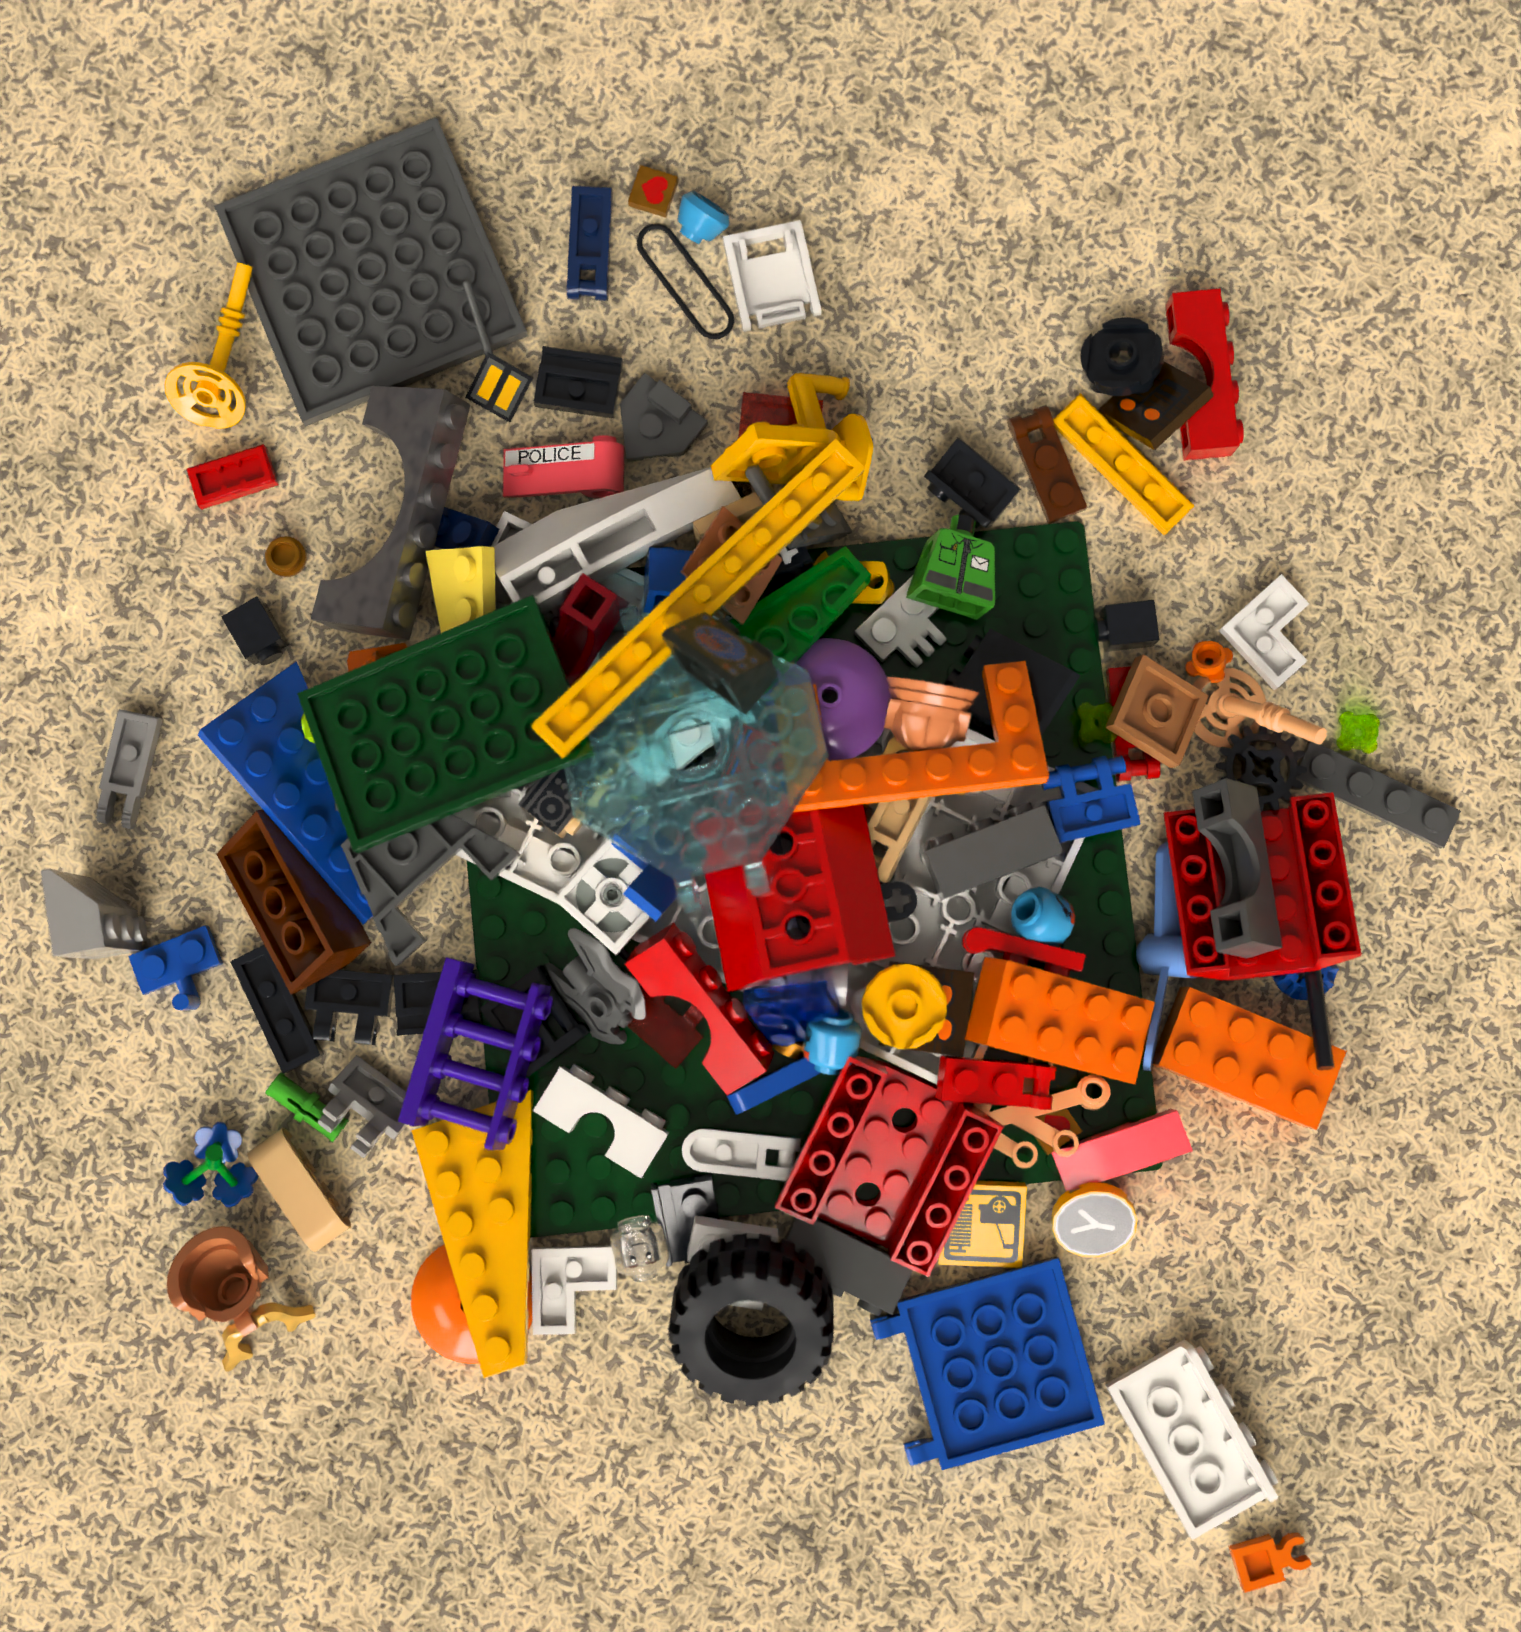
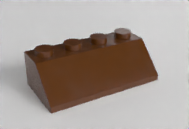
[216,809,371,994]

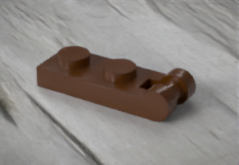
[1007,405,1087,524]

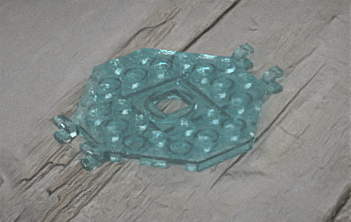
[564,605,829,913]

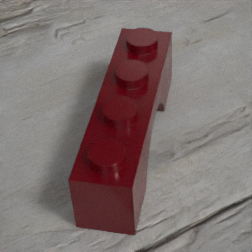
[553,573,630,687]

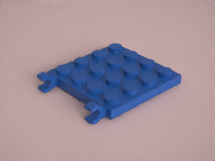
[870,1256,1105,1470]

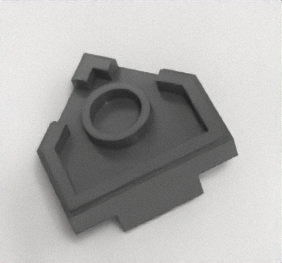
[620,373,708,462]

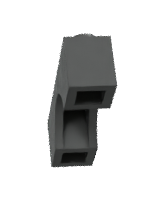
[1192,778,1283,958]

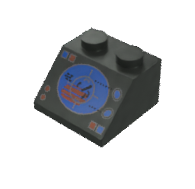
[661,612,778,715]

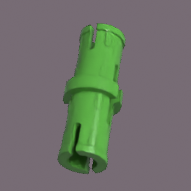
[265,1072,349,1143]

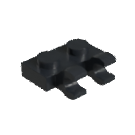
[304,970,394,1045]

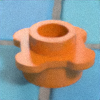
[1185,641,1233,683]

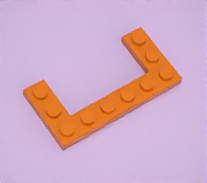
[773,661,1049,812]

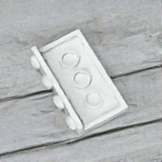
[1105,1339,1278,1540]

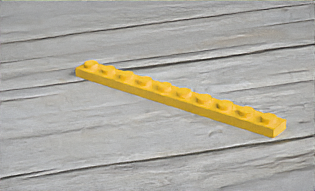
[532,438,865,758]

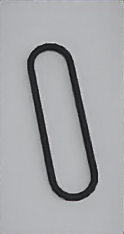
[637,224,734,339]

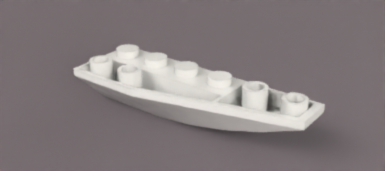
[493,467,741,614]

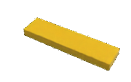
[1053,393,1195,536]

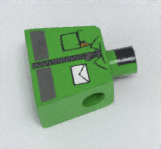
[906,515,995,619]

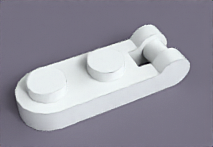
[682,1128,801,1181]

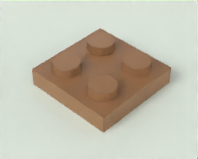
[1105,654,1209,768]

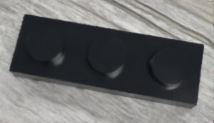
[230,945,324,1074]

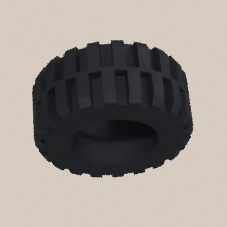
[668,1233,834,1406]

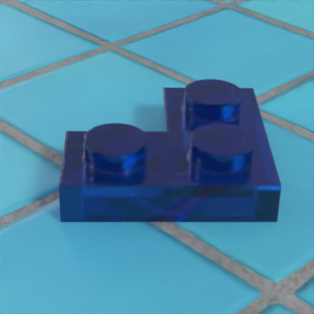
[743,980,840,1046]

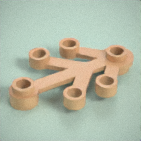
[974,1057,1110,1168]

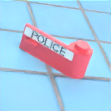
[503,435,625,498]

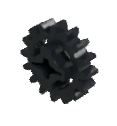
[1214,725,1307,813]

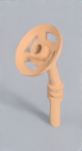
[1192,668,1327,748]

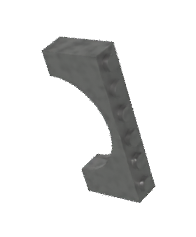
[311,386,471,640]

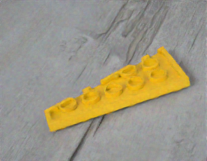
[412,1090,534,1378]

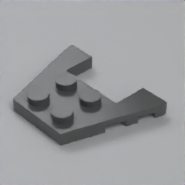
[341,814,521,966]

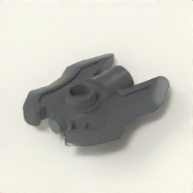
[543,928,646,1045]

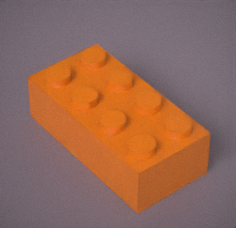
[965,957,1155,1084]
[1153,987,1347,1130]

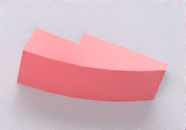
[1051,1109,1193,1192]

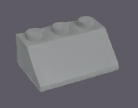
[41,869,147,959]

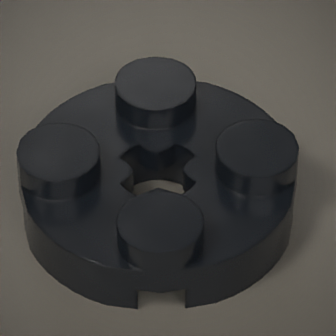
[1080,317,1164,396]

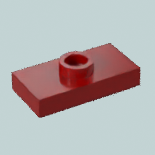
[187,444,279,510]

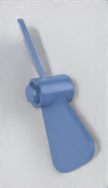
[1136,842,1196,1071]

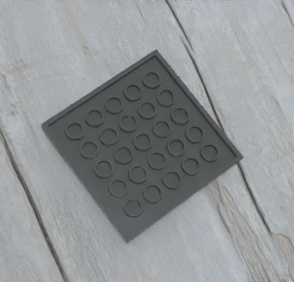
[214,117,528,427]

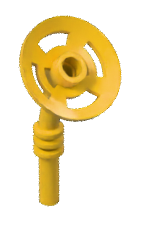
[164,262,253,429]

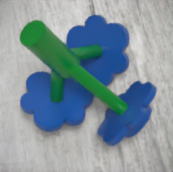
[163,1122,258,1207]

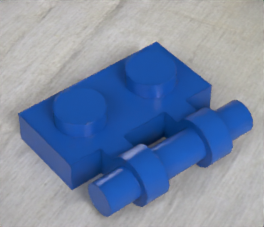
[1041,755,1141,843]

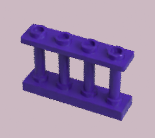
[398,957,553,1151]

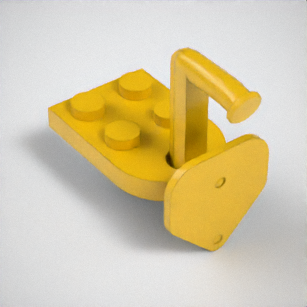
[711,373,874,501]

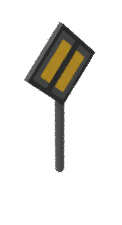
[463,279,534,423]

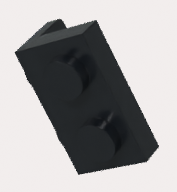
[924,438,1022,529]

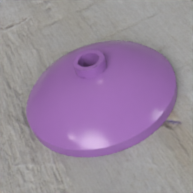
[766,638,891,761]

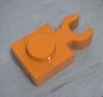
[1228,1532,1312,1593]

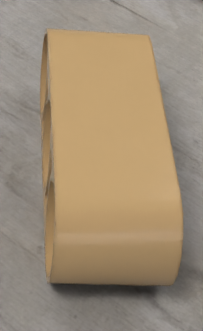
[247,1128,351,1252]

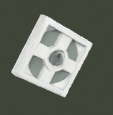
[553,835,651,955]

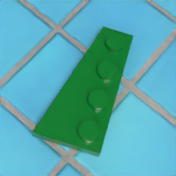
[730,546,871,699]

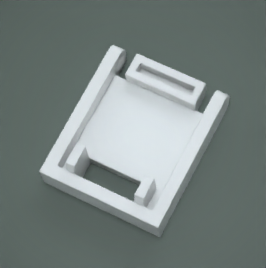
[723,220,821,332]

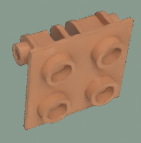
[681,506,783,625]

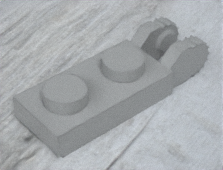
[96,709,163,829]

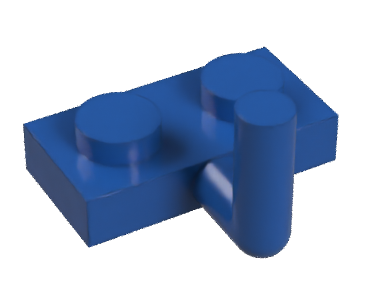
[128,925,223,1010]

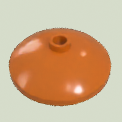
[411,1244,532,1364]

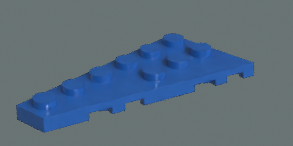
[198,661,374,925]

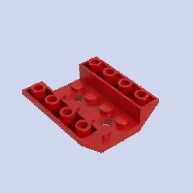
[1164,792,1362,981]
[695,797,896,992]
[774,1056,1004,1277]

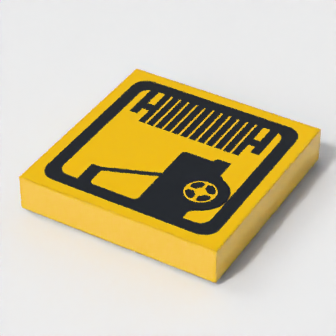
[937,1180,1027,1268]

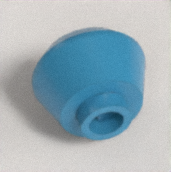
[677,191,729,244]

